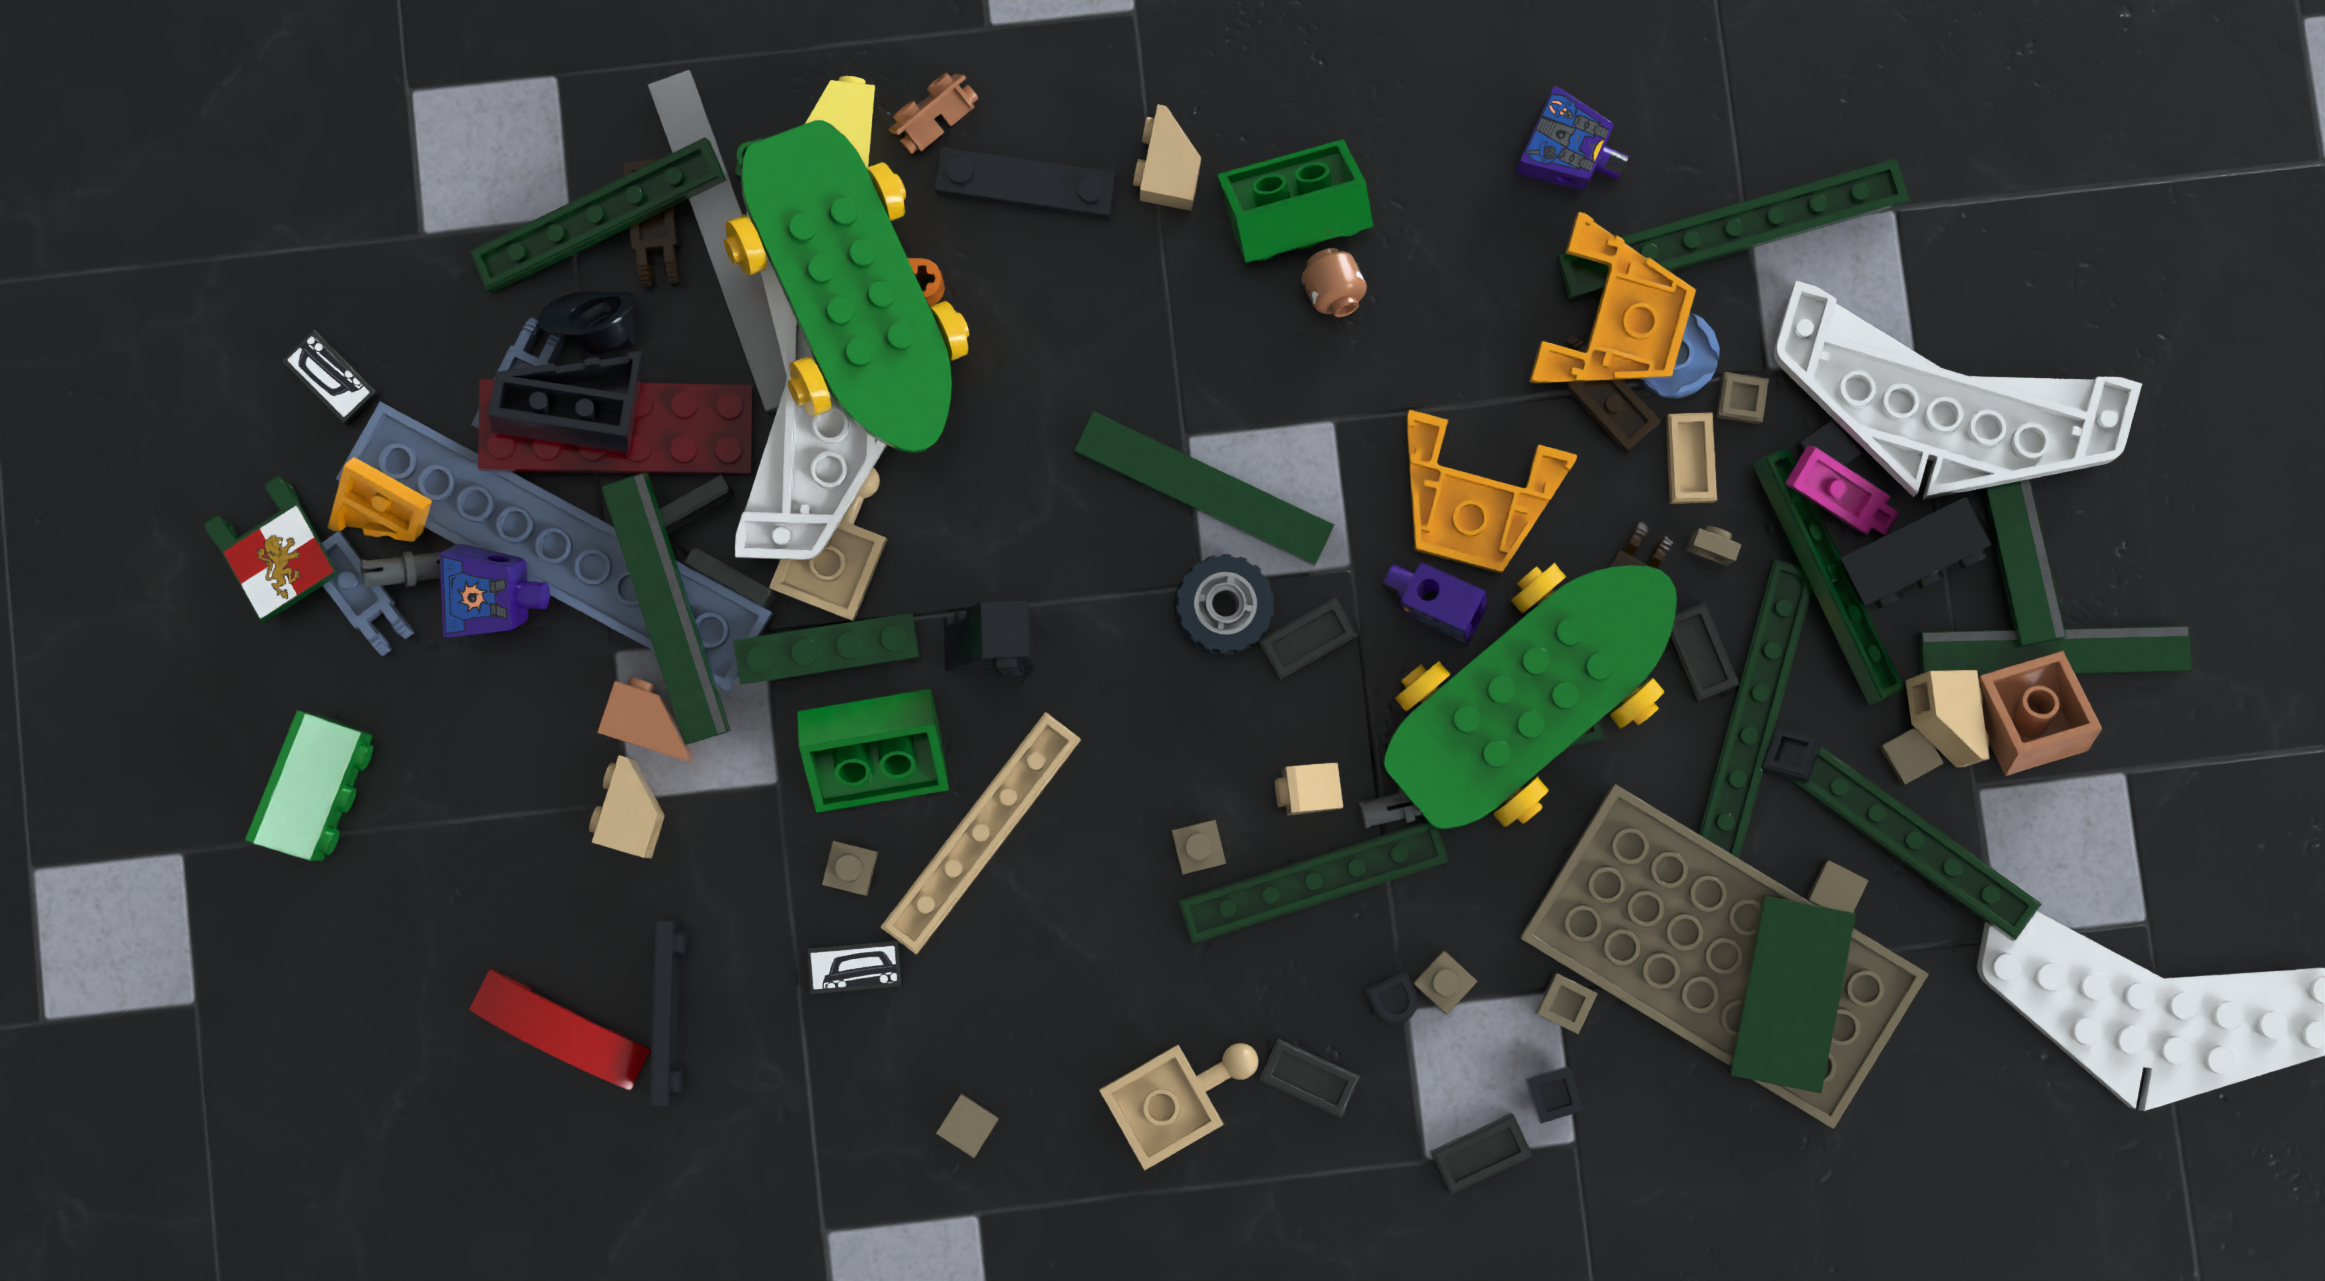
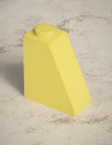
[805,76,875,168]

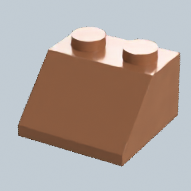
[1978,651,2102,776]

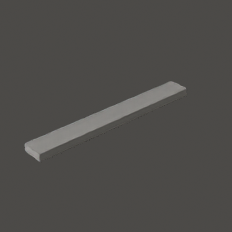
[648,70,787,414]

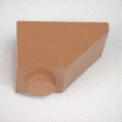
[597,677,693,763]

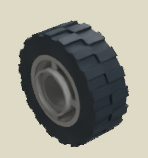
[1174,554,1275,656]

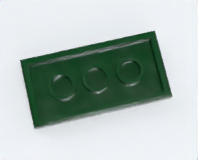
[1729,895,1856,1093]

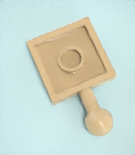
[769,467,887,622]
[1099,1043,1258,1171]

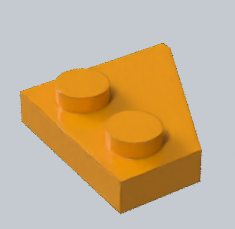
[328,457,432,542]

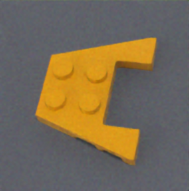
[1529,212,1696,383]
[1406,409,1577,574]

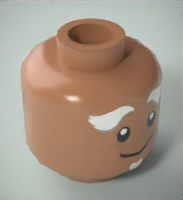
[1302,248,1367,317]

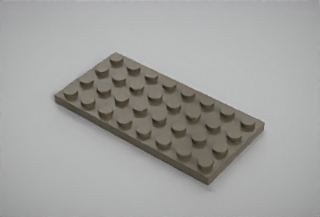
[1520,783,1929,1129]

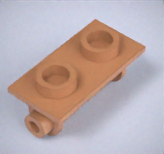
[888,73,979,155]

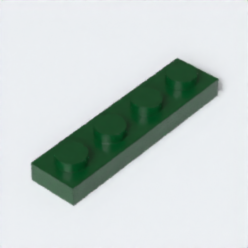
[733,613,919,685]

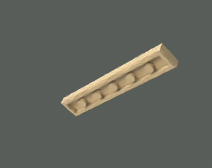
[881,712,1081,954]

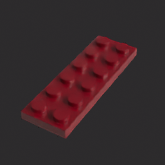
[478,379,753,476]

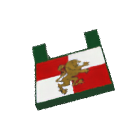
[204,476,340,623]

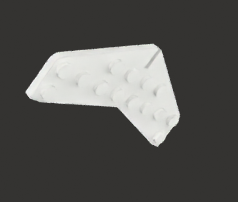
[735,212,886,560]
[1774,281,2142,500]
[1977,911,2325,1111]

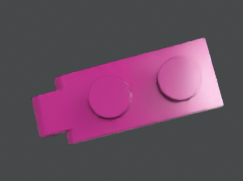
[1785,445,1899,536]

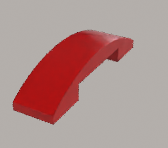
[469,969,651,1090]

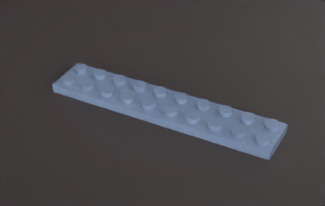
[336,402,773,692]

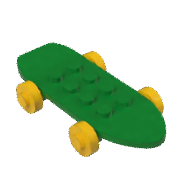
[724,120,969,453]
[1383,563,1677,829]

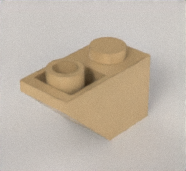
[1133,104,1201,211]
[1906,670,1990,767]
[589,755,665,859]
[1275,763,1343,816]

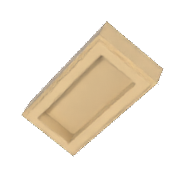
[1665,413,1717,504]

